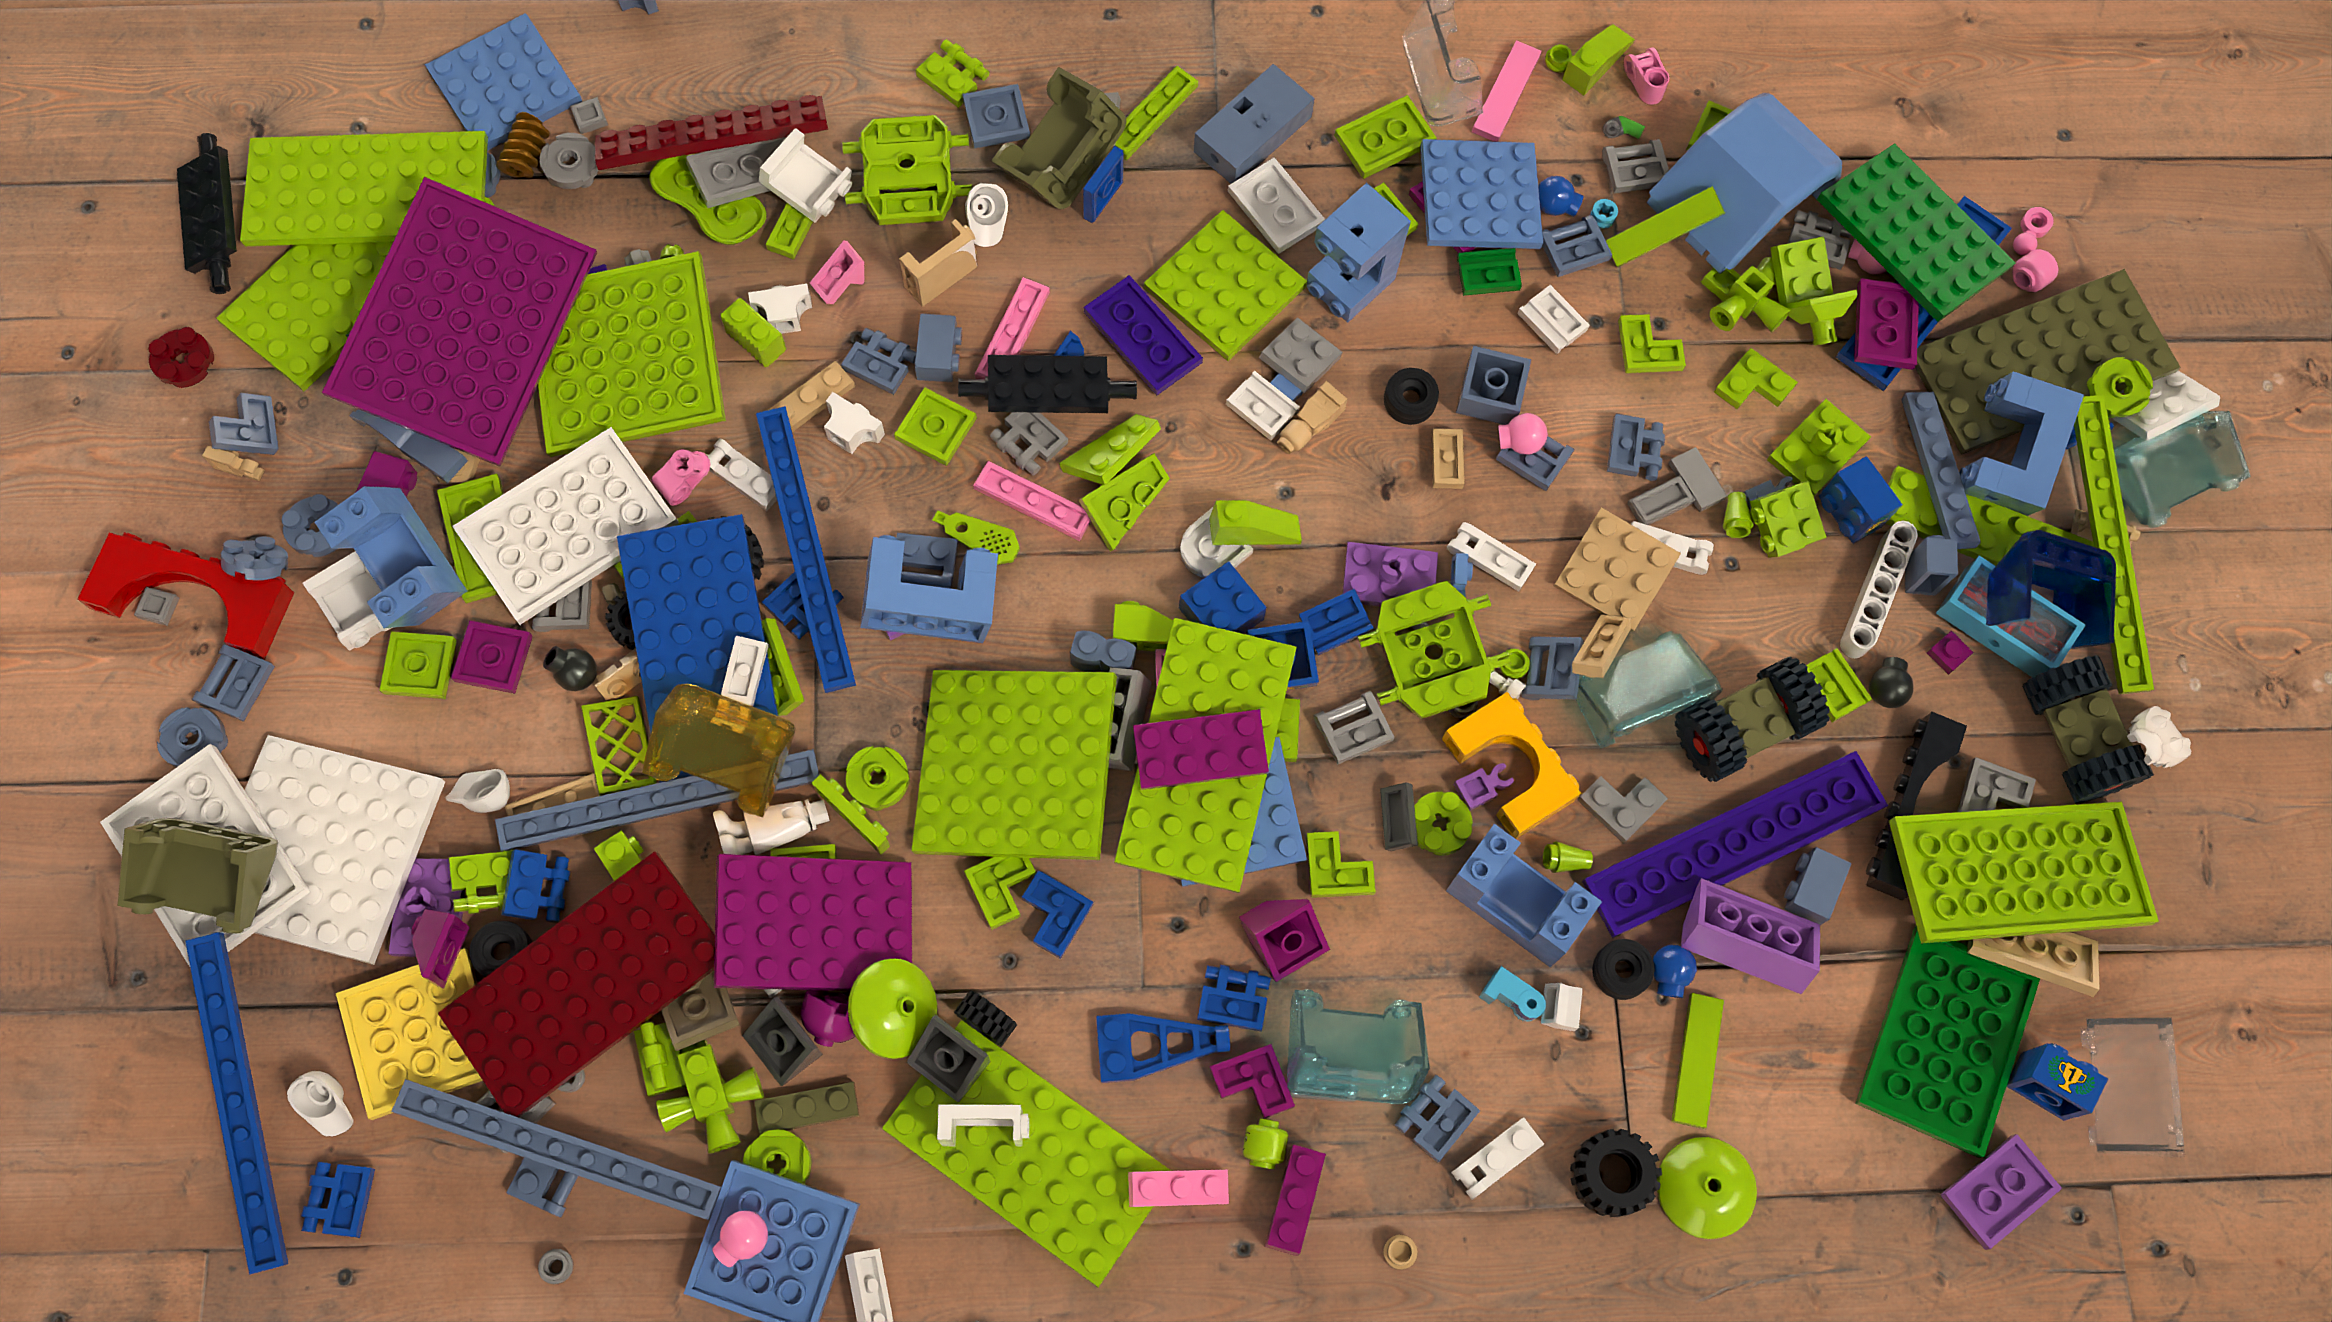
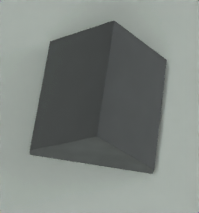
[742,996,823,1086]
[907,1015,991,1103]

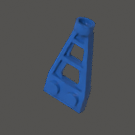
[1096,1013,1230,1083]

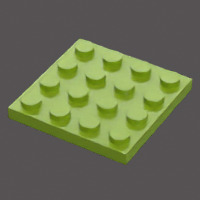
[1143,210,1308,361]

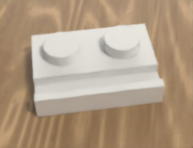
[1517,285,1590,354]
[1226,371,1300,440]

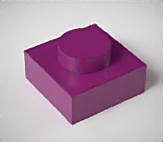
[1927,630,1974,675]

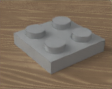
[1260,317,1343,393]

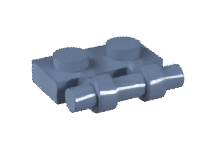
[841,328,916,395]
[1607,414,1665,481]
[1394,1075,1480,1163]

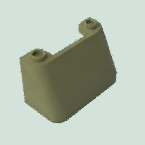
[991,67,1126,209]
[117,818,278,933]

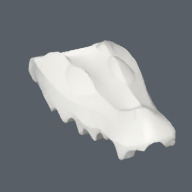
[2127,706,2191,768]

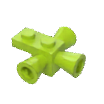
[1701,257,1791,333]
[656,1044,764,1153]

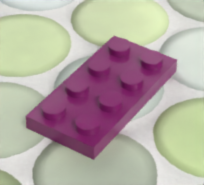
[1133,709,1269,790]

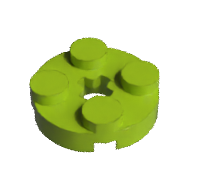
[2087,357,2153,418]
[846,746,910,811]
[1414,791,1473,856]
[743,1129,812,1184]

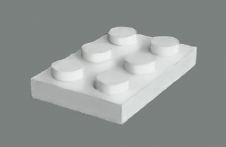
[1228,157,1325,254]
[2112,371,2220,441]

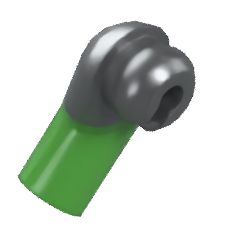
[1603,116,1645,139]

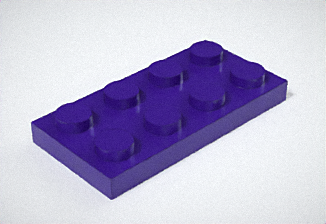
[1084,275,1203,396]

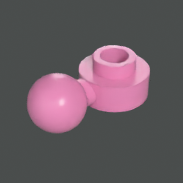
[2013,207,2053,256]

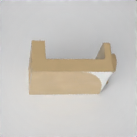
[899,219,977,307]

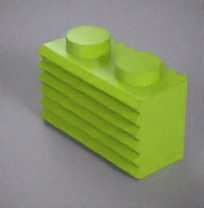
[721,298,786,367]

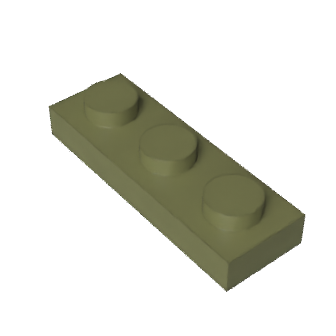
[755,1082,860,1135]

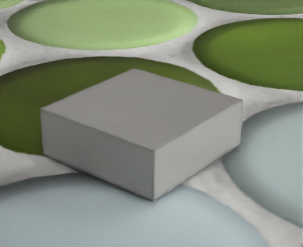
[570,97,608,134]
[134,587,180,626]

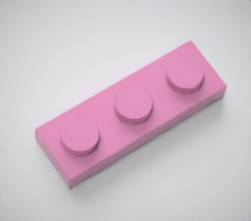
[1128,1170,1229,1207]

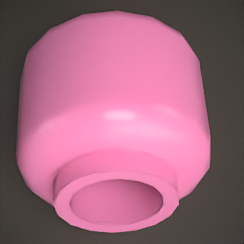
[2012,249,2058,292]

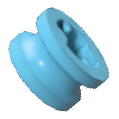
[1590,199,1618,229]

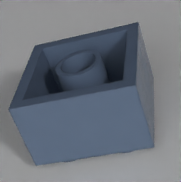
[1456,346,1531,425]

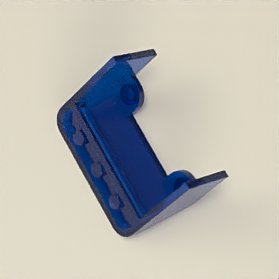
[1986,530,2116,649]

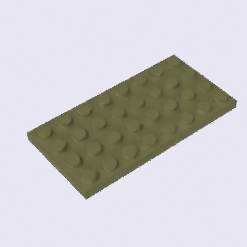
[1915,269,2181,455]

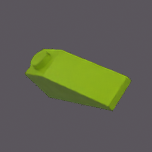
[1562,24,1635,96]
[1209,500,1302,545]
[1113,601,1173,651]

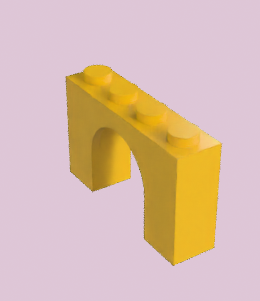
[1442,692,1581,839]

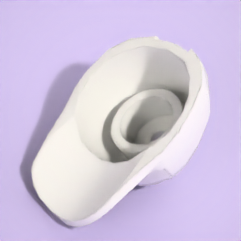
[965,183,1008,247]
[445,769,510,813]
[287,1071,353,1136]

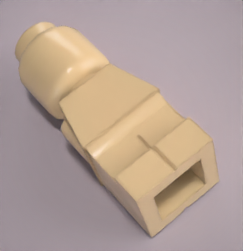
[1277,381,1347,454]

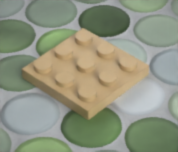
[1554,507,1681,632]

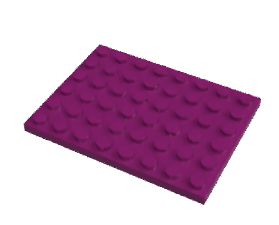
[322,177,597,467]

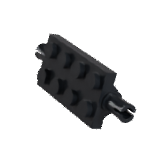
[177,133,237,294]
[958,355,1137,413]

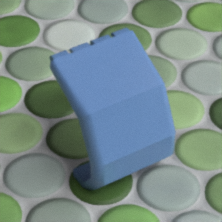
[1647,93,1842,274]

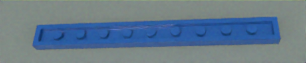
[756,406,856,693]
[185,932,289,1275]

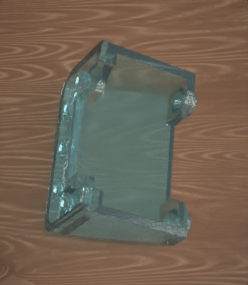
[2114,411,2251,528]
[1576,631,1723,749]
[1287,990,1430,1104]

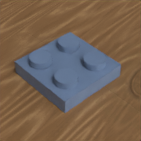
[963,84,1030,148]

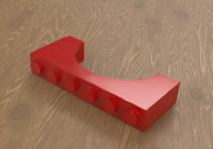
[77,532,294,660]

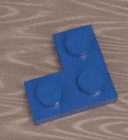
[1022,870,1094,959]

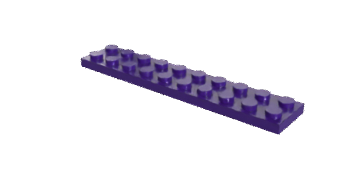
[1582,751,1888,938]

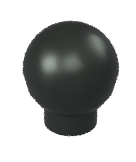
[543,646,597,692]
[1869,657,1914,708]

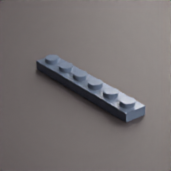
[1901,392,1981,549]

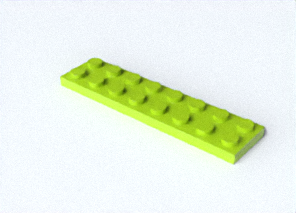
[1886,466,2104,610]

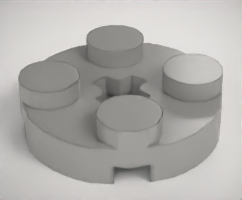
[540,133,599,189]

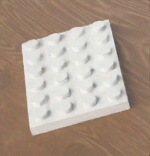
[452,427,679,625]
[100,744,310,967]

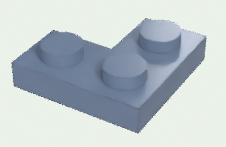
[209,393,278,455]

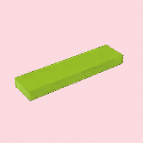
[1111,66,1198,161]
[1606,186,1726,267]
[1671,993,1724,1129]

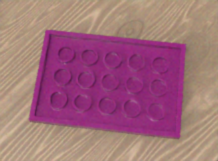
[714,854,912,991]

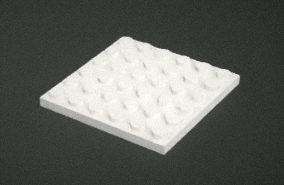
[245,735,445,965]

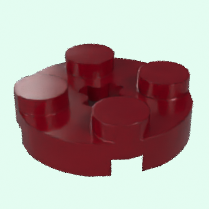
[148,327,214,388]

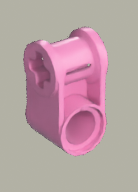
[1624,47,1669,105]
[651,449,710,506]

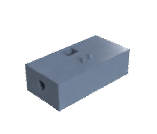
[1194,64,1315,184]

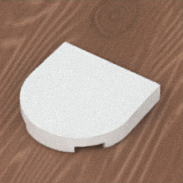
[1180,507,1253,578]

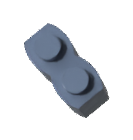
[1070,631,1136,672]

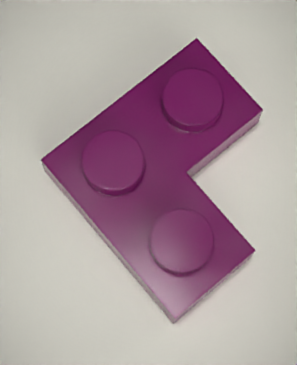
[1210,1044,1295,1119]

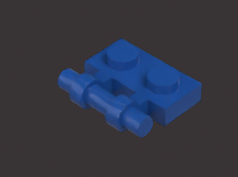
[762,572,844,640]
[501,849,570,923]
[1197,964,1271,1032]
[301,1162,375,1238]

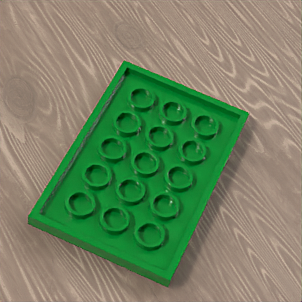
[1816,143,2016,322]
[1855,926,2040,1158]

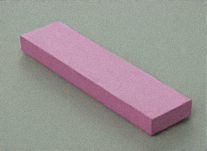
[1472,40,1542,142]
[975,277,1050,379]
[973,461,1091,541]

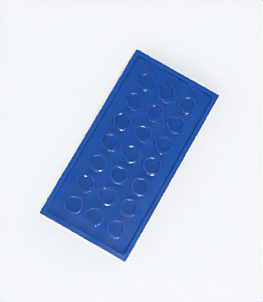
[617,514,785,783]

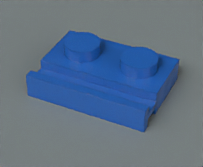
[1299,588,1374,656]

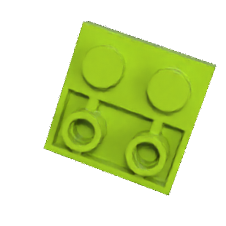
[634,1022,708,1097]

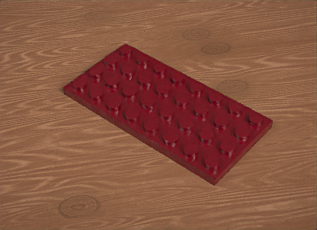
[438,851,715,1118]

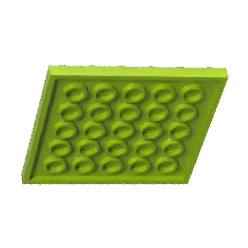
[538,251,726,457]
[911,670,1117,860]

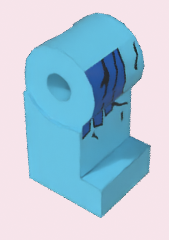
[1479,966,1546,1022]

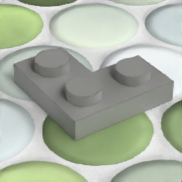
[1957,758,2036,812]
[1578,776,1668,844]

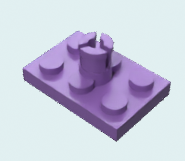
[1342,542,1438,607]
[389,858,465,957]

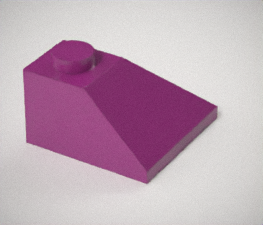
[1239,899,1330,982]
[411,909,470,989]

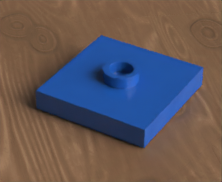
[1083,146,1124,223]

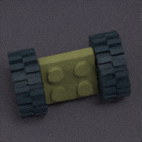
[2022,655,2154,804]
[1674,657,1830,782]

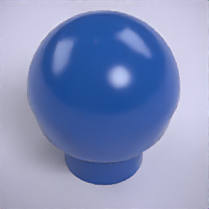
[1538,176,1584,217]
[1653,945,1697,998]

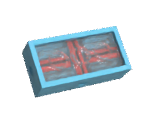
[1936,555,2085,678]

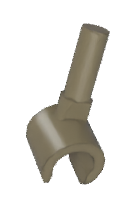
[602,583,626,605]

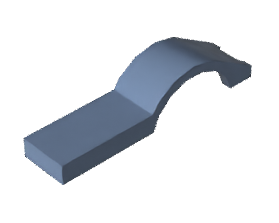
[349,409,468,483]

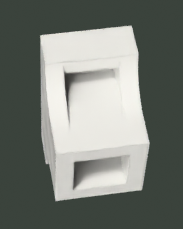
[748,284,812,334]
[824,392,885,454]

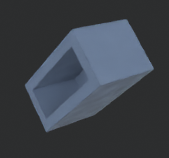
[915,314,962,382]
[1905,535,1958,596]
[1784,847,1852,925]

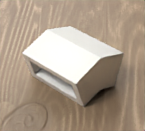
[1541,983,1583,1031]

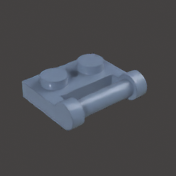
[1542,215,1612,277]
[1496,436,1575,491]
[896,533,958,589]
[1522,637,1584,701]
[191,644,275,722]
[506,1157,578,1217]

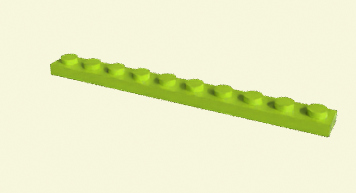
[2074,395,2154,694]

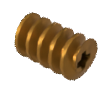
[496,112,550,178]

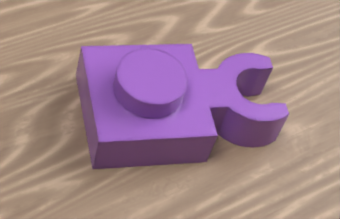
[1453,763,1514,811]

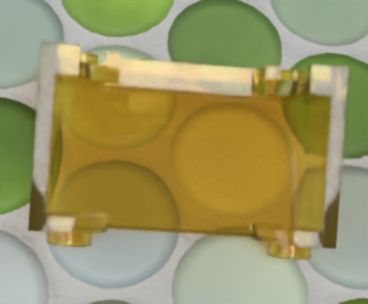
[642,684,796,818]

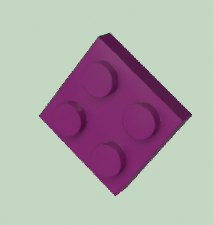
[451,620,533,694]

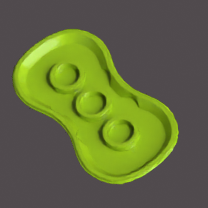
[649,153,766,245]

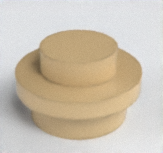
[1383,1235,1417,1270]

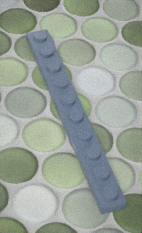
[495,749,819,851]
[391,1079,721,1221]

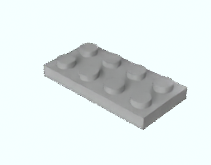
[686,137,787,208]

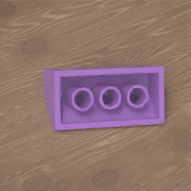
[1681,878,1820,994]

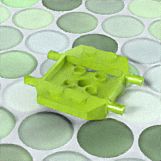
[842,115,972,225]
[1358,581,1512,719]

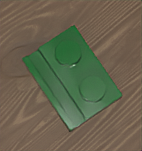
[1457,248,1522,296]

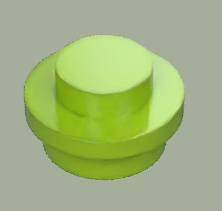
[1545,44,1573,72]
[1499,649,1530,679]

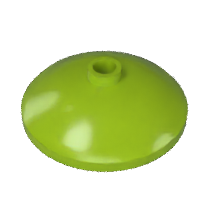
[848,959,938,1059]
[1657,1137,1757,1239]

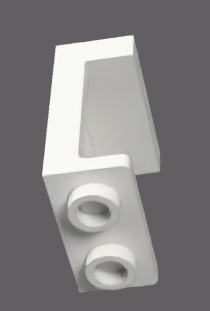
[759,128,852,223]
[303,551,391,651]
[937,1105,1029,1147]

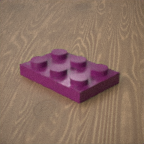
[1854,278,1919,370]

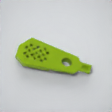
[932,510,1020,565]

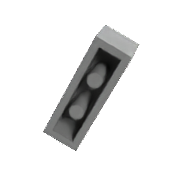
[1108,667,1152,771]

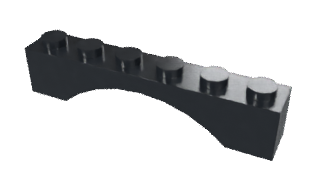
[1866,711,1967,900]

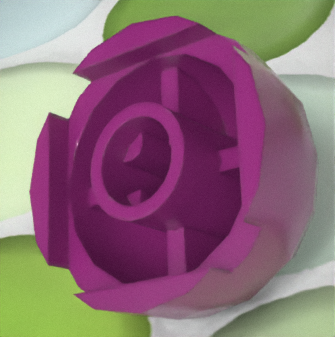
[800,990,855,1047]

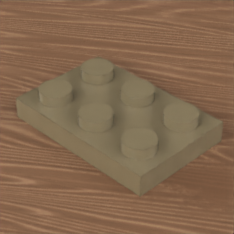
[661,971,740,1051]

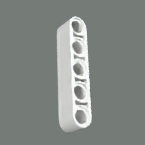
[1840,521,1918,659]

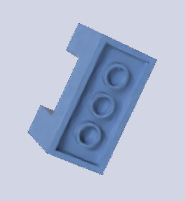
[1307,183,1411,323]
[1959,371,2084,516]
[315,486,467,628]
[860,535,998,643]
[1446,824,1602,967]

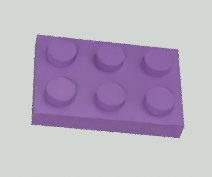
[1940,1134,2062,1250]

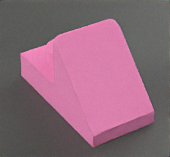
[810,240,864,304]

